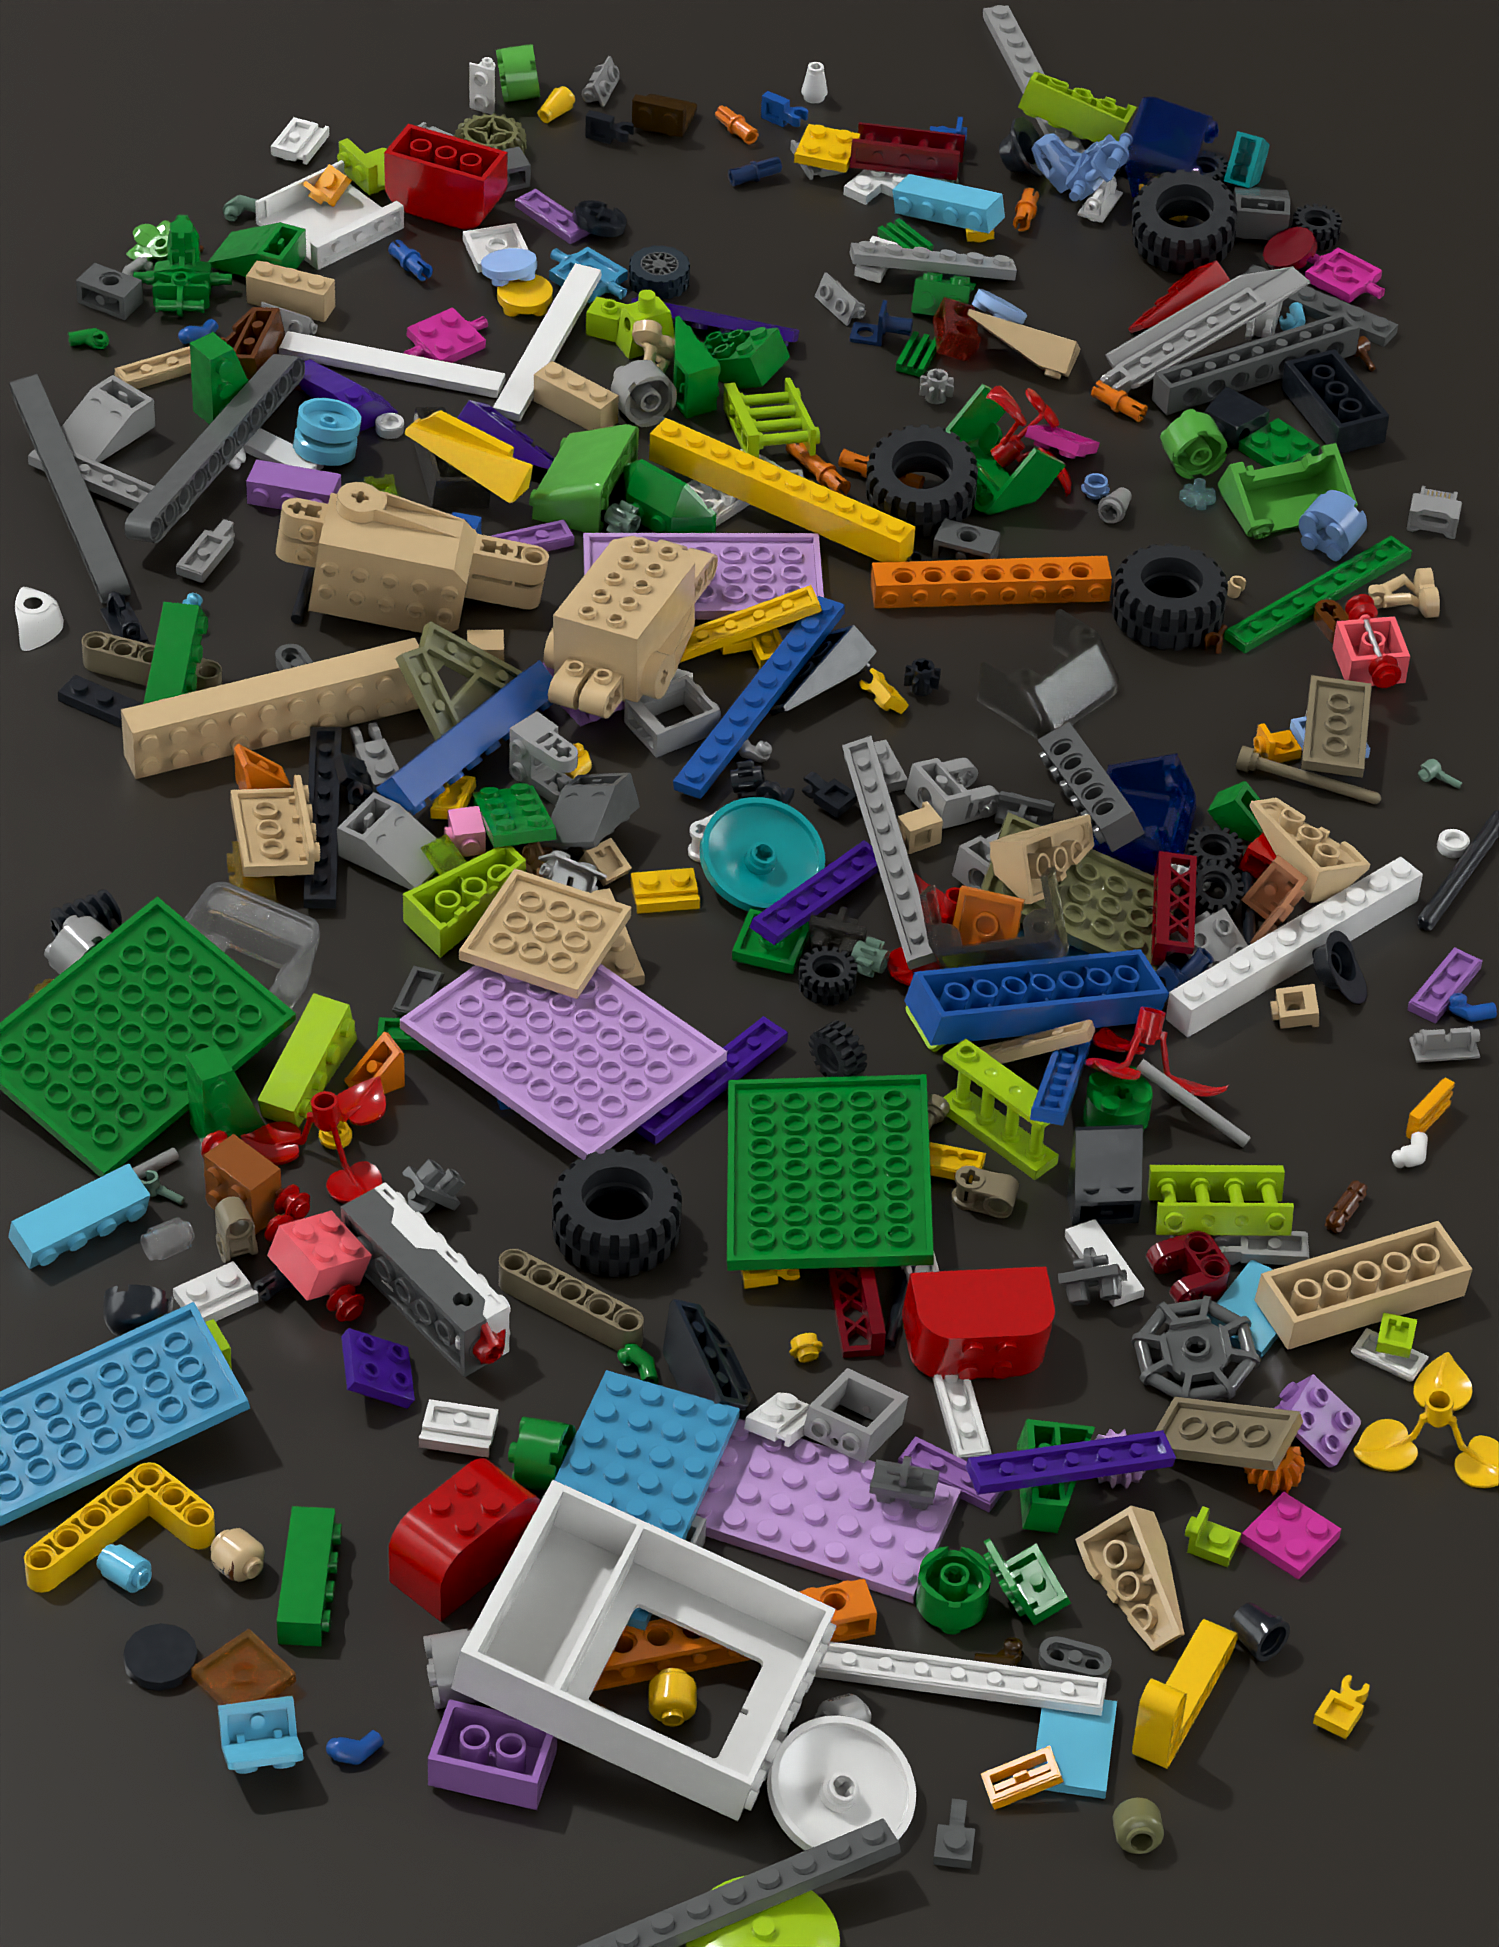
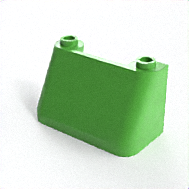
[529,424,639,533]
[1217,443,1358,539]

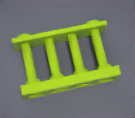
[723,378,820,458]
[943,1039,1059,1180]
[1147,1165,1294,1236]

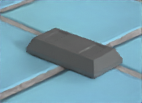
[392,966,444,1017]

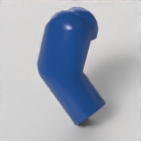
[178,319,219,344]
[326,1730,384,1765]

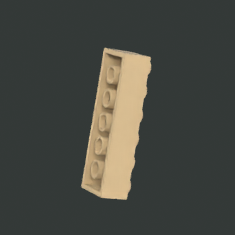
[1255,1221,1472,1350]

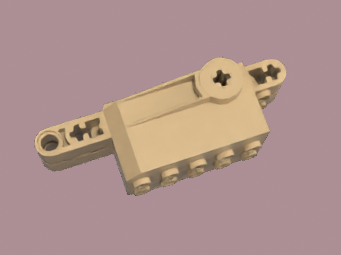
[276,482,549,633]
[544,536,718,719]

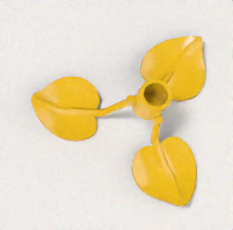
[1353,1352,1499,1488]

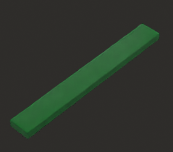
[1224,536,1412,654]

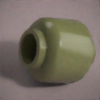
[1112,1797,1164,1854]

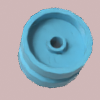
[293,398,361,466]

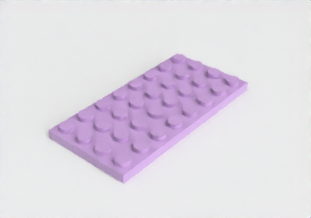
[583,533,824,620]
[696,1419,961,1603]

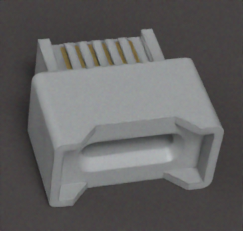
[1406,486,1462,539]

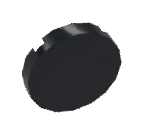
[572,200,627,237]
[123,1623,198,1691]

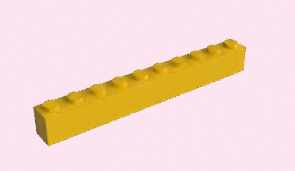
[649,418,915,562]

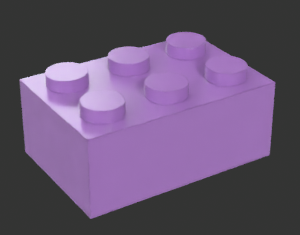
[428,1699,557,1810]

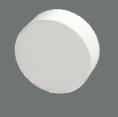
[375,413,404,439]
[1437,829,1470,858]

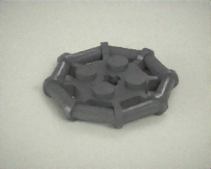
[1131,1296,1261,1400]

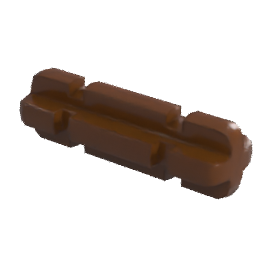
[1325,1180,1368,1233]

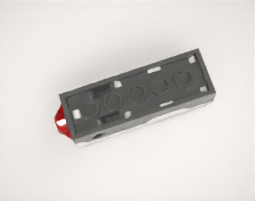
[341,1182,511,1378]

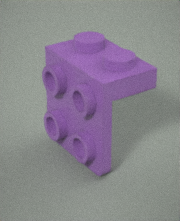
[1274,1374,1361,1467]

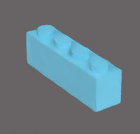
[892,174,1005,234]
[8,1164,150,1269]

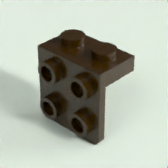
[632,94,697,137]

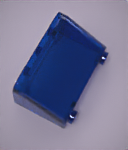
[1125,97,1219,197]
[1092,753,1196,875]

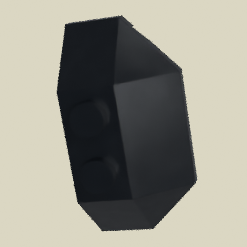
[662,1299,755,1410]

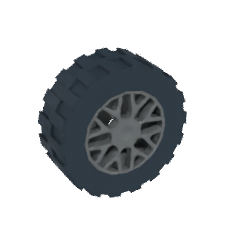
[629,245,690,300]

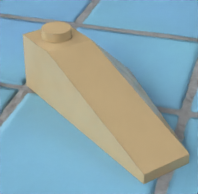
[967,309,1080,380]
[1249,798,1370,903]
[989,815,1094,904]
[1075,1506,1185,1651]

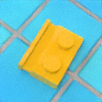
[631,868,700,914]

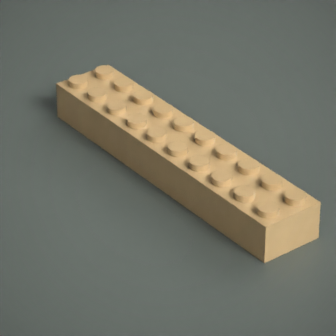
[121,638,419,779]

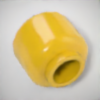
[649,1668,697,1726]

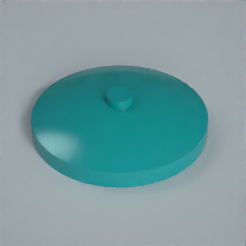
[699,797,825,911]

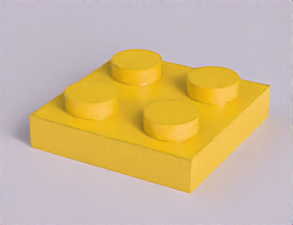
[794,124,860,173]

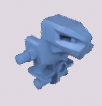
[1032,133,1133,201]

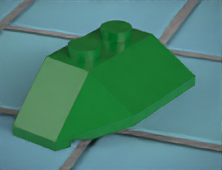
[622,459,717,533]

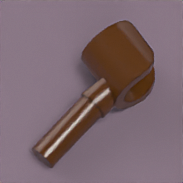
[1352,336,1376,371]
[1204,624,1228,654]

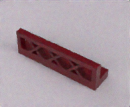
[1151,851,1197,966]
[827,1267,886,1358]

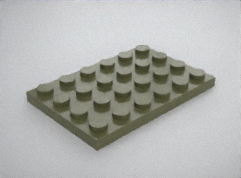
[980,812,1181,971]

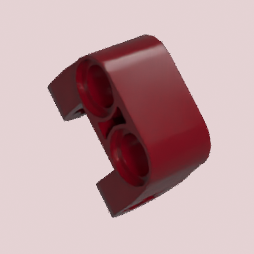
[1146,1231,1230,1303]

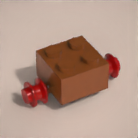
[201,1130,310,1235]

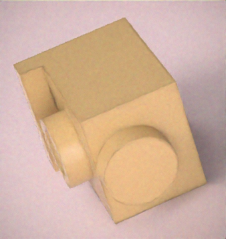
[898,801,943,854]
[1270,984,1319,1029]

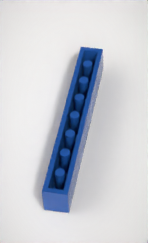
[376,660,553,816]

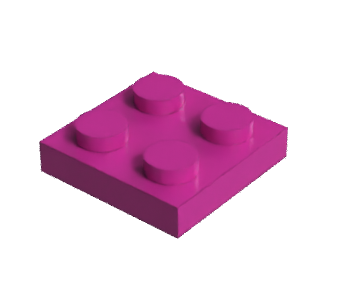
[1025,424,1100,459]
[1240,1492,1341,1580]

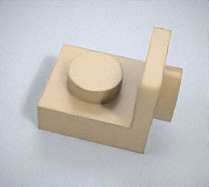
[578,838,632,886]

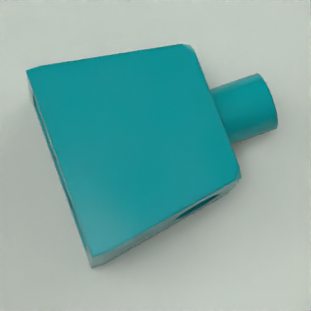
[1224,131,1270,188]

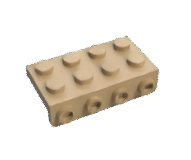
[230,775,320,878]

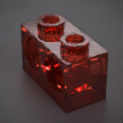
[933,297,981,362]

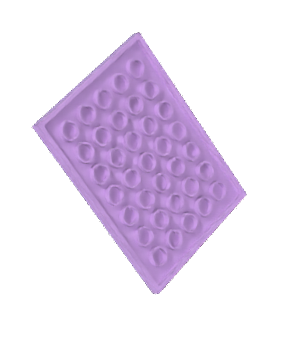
[400,964,727,1160]

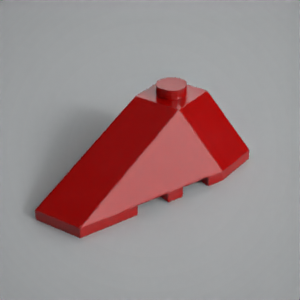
[1128,261,1231,333]

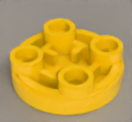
[497,274,553,317]

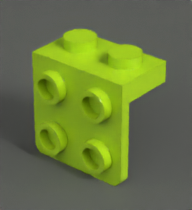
[337,138,387,195]

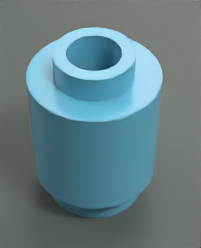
[97,1544,152,1593]

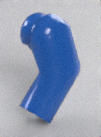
[1448,993,1497,1022]

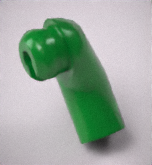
[68,328,109,350]
[617,1343,659,1385]

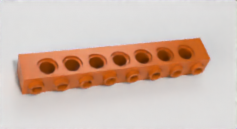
[871,556,1112,608]
[592,1578,877,1692]

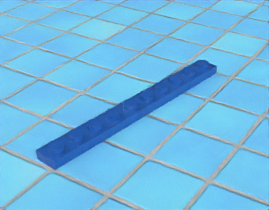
[673,596,845,799]

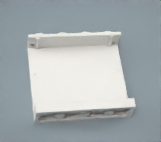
[255,160,404,270]

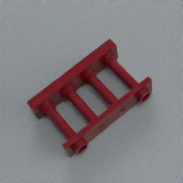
[849,122,965,181]

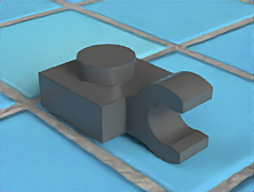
[933,1798,975,1869]

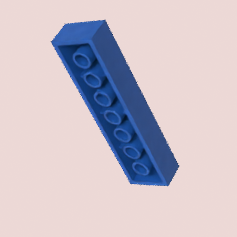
[904,949,1169,1046]

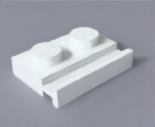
[271,117,329,165]
[173,1261,259,1322]
[744,1392,809,1447]
[419,1399,498,1458]

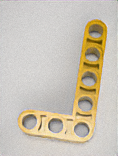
[24,1462,216,1593]
[1132,1619,1238,1769]

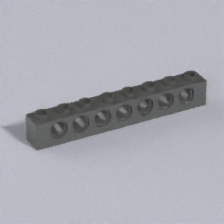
[1152,312,1360,415]

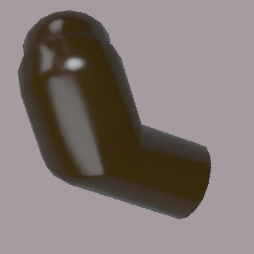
[974,1637,1024,1666]

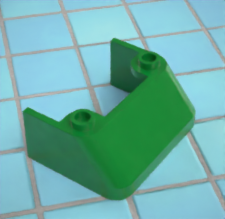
[946,384,1066,515]

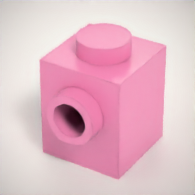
[444,806,486,858]

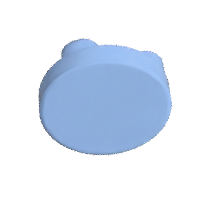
[481,248,537,286]
[972,289,1028,325]

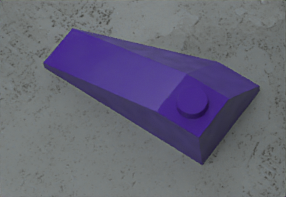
[298,359,398,432]
[457,400,555,469]

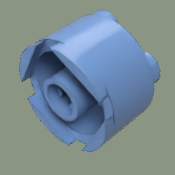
[1299,490,1367,561]

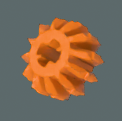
[1244,1445,1305,1496]

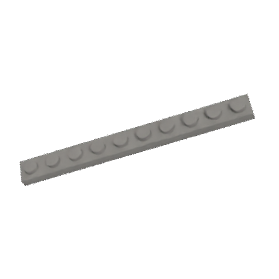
[983,5,1085,153]
[842,736,940,970]

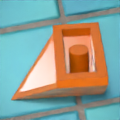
[234,744,291,790]
[344,1031,405,1094]

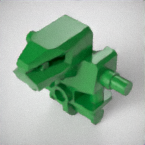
[133,215,232,316]

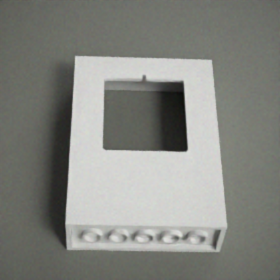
[451,1480,837,1821]

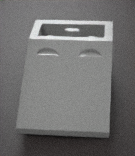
[61,375,155,463]
[337,792,452,890]

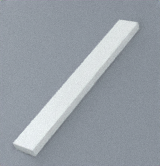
[493,263,601,421]
[279,331,505,398]
[901,1251,992,1461]
[815,1641,1107,1716]

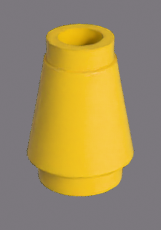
[537,86,575,123]

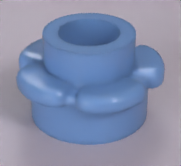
[1081,473,1110,500]

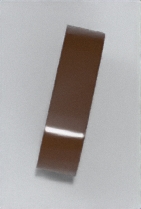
[1313,599,1349,644]

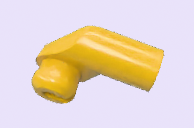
[565,743,592,779]

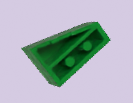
[190,332,248,425]
[186,1044,265,1143]
[1017,1419,1095,1533]

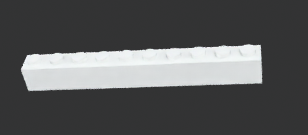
[1166,857,1423,1038]

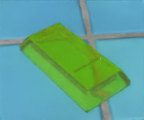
[421,834,466,875]

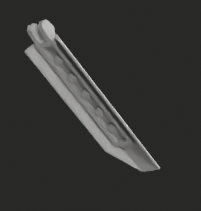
[1100,267,1310,393]

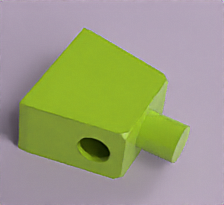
[616,290,675,359]

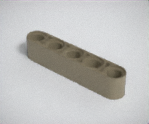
[81,631,223,691]
[499,1249,644,1351]

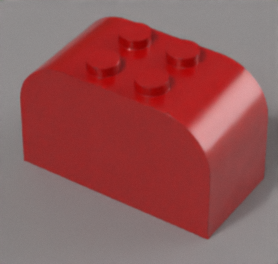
[384,124,508,229]
[902,1266,1055,1380]
[389,1458,541,1622]

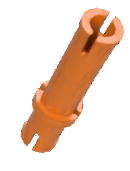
[785,443,851,495]
[838,449,925,489]

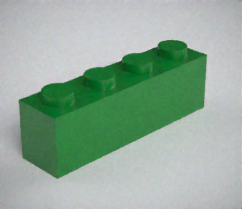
[143,602,208,704]
[277,1506,342,1646]

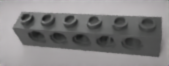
[1038,722,1145,852]

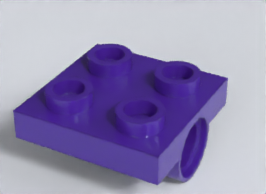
[341,1328,415,1409]

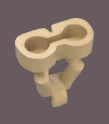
[632,320,674,374]
[1368,567,1440,618]

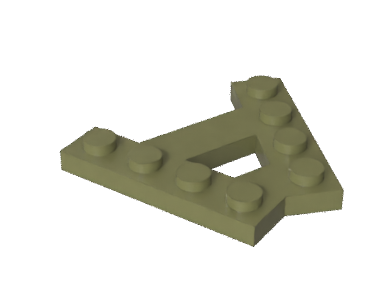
[395,621,522,741]

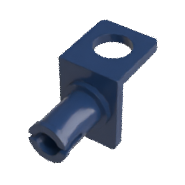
[850,300,913,346]
[1155,947,1214,1001]

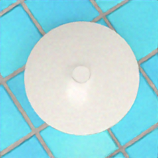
[767,1715,916,1851]

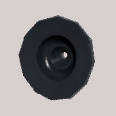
[999,117,1044,177]

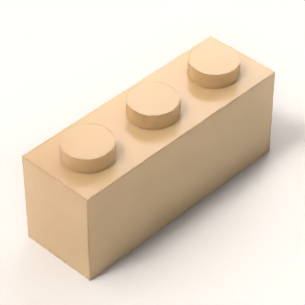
[246,260,335,322]
[534,361,619,430]

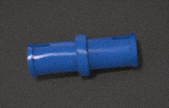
[388,240,433,281]

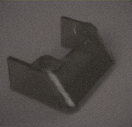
[977,609,1120,739]
[920,867,1069,969]

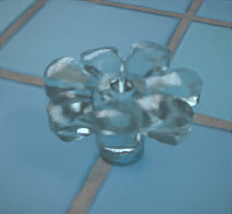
[1179,478,1216,510]

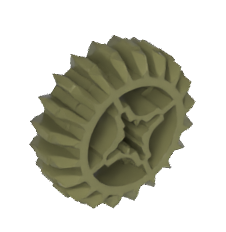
[454,113,527,154]

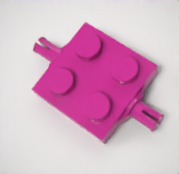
[1305,248,1385,303]
[404,307,488,363]

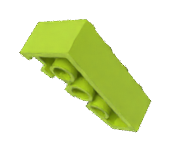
[1018,72,1137,142]
[403,846,526,958]
[258,993,357,1128]

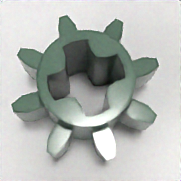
[604,500,641,533]
[851,936,890,978]

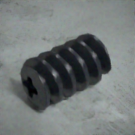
[50,889,122,939]

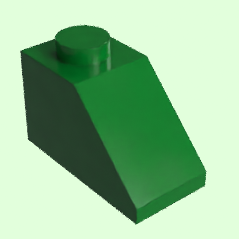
[1208,781,1263,842]

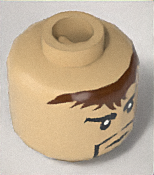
[210,1528,265,1582]

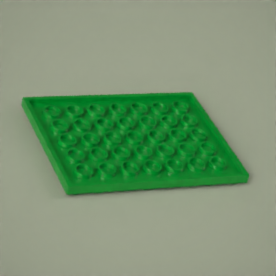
[0,896,296,1177]
[727,1074,934,1271]

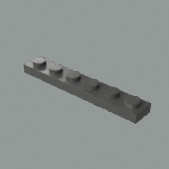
[1243,264,1398,347]

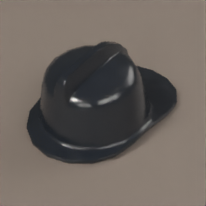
[1312,930,1367,1004]

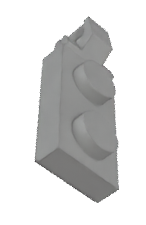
[176,519,235,583]

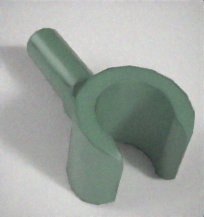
[1418,759,1462,789]
[140,1170,185,1205]

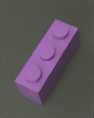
[246,459,341,510]

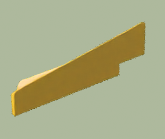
[405,410,533,503]

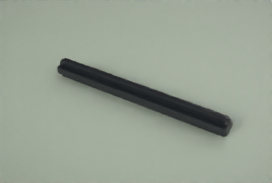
[1417,810,1499,931]

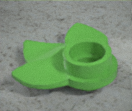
[127,220,171,261]

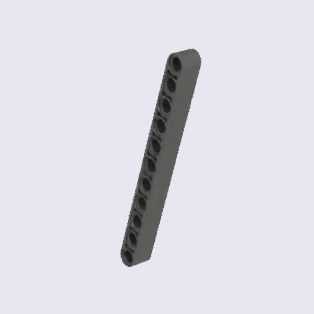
[125,354,305,543]
[9,374,131,604]

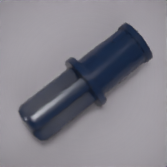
[728,157,782,186]

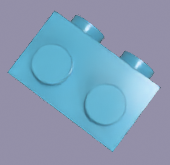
[218,1696,304,1774]

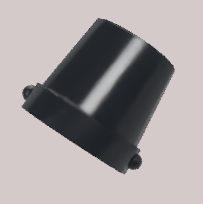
[1230,1602,1290,1662]

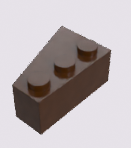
[220,307,285,381]

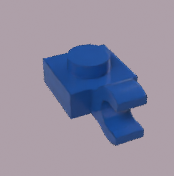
[761,91,808,127]

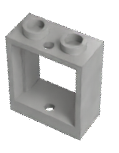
[624,675,721,758]
[802,1368,909,1463]

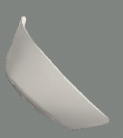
[15,586,64,651]

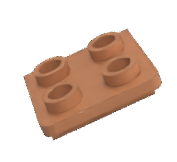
[1241,855,1308,944]

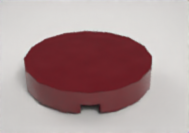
[1263,227,1318,270]

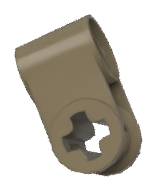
[952,1166,1019,1218]
[215,1196,258,1263]

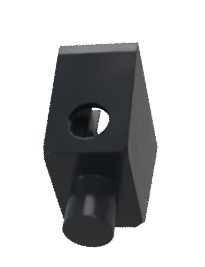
[1205,387,1270,449]

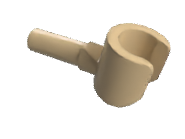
[1227,575,1246,599]

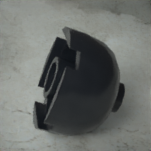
[103,1284,174,1337]

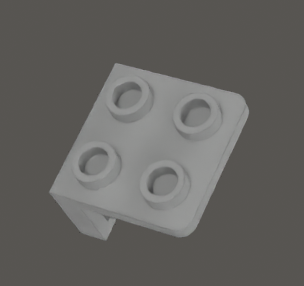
[1166,907,1248,971]

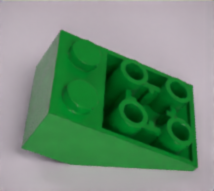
[208,222,307,277]
[673,316,721,419]
[704,327,790,389]

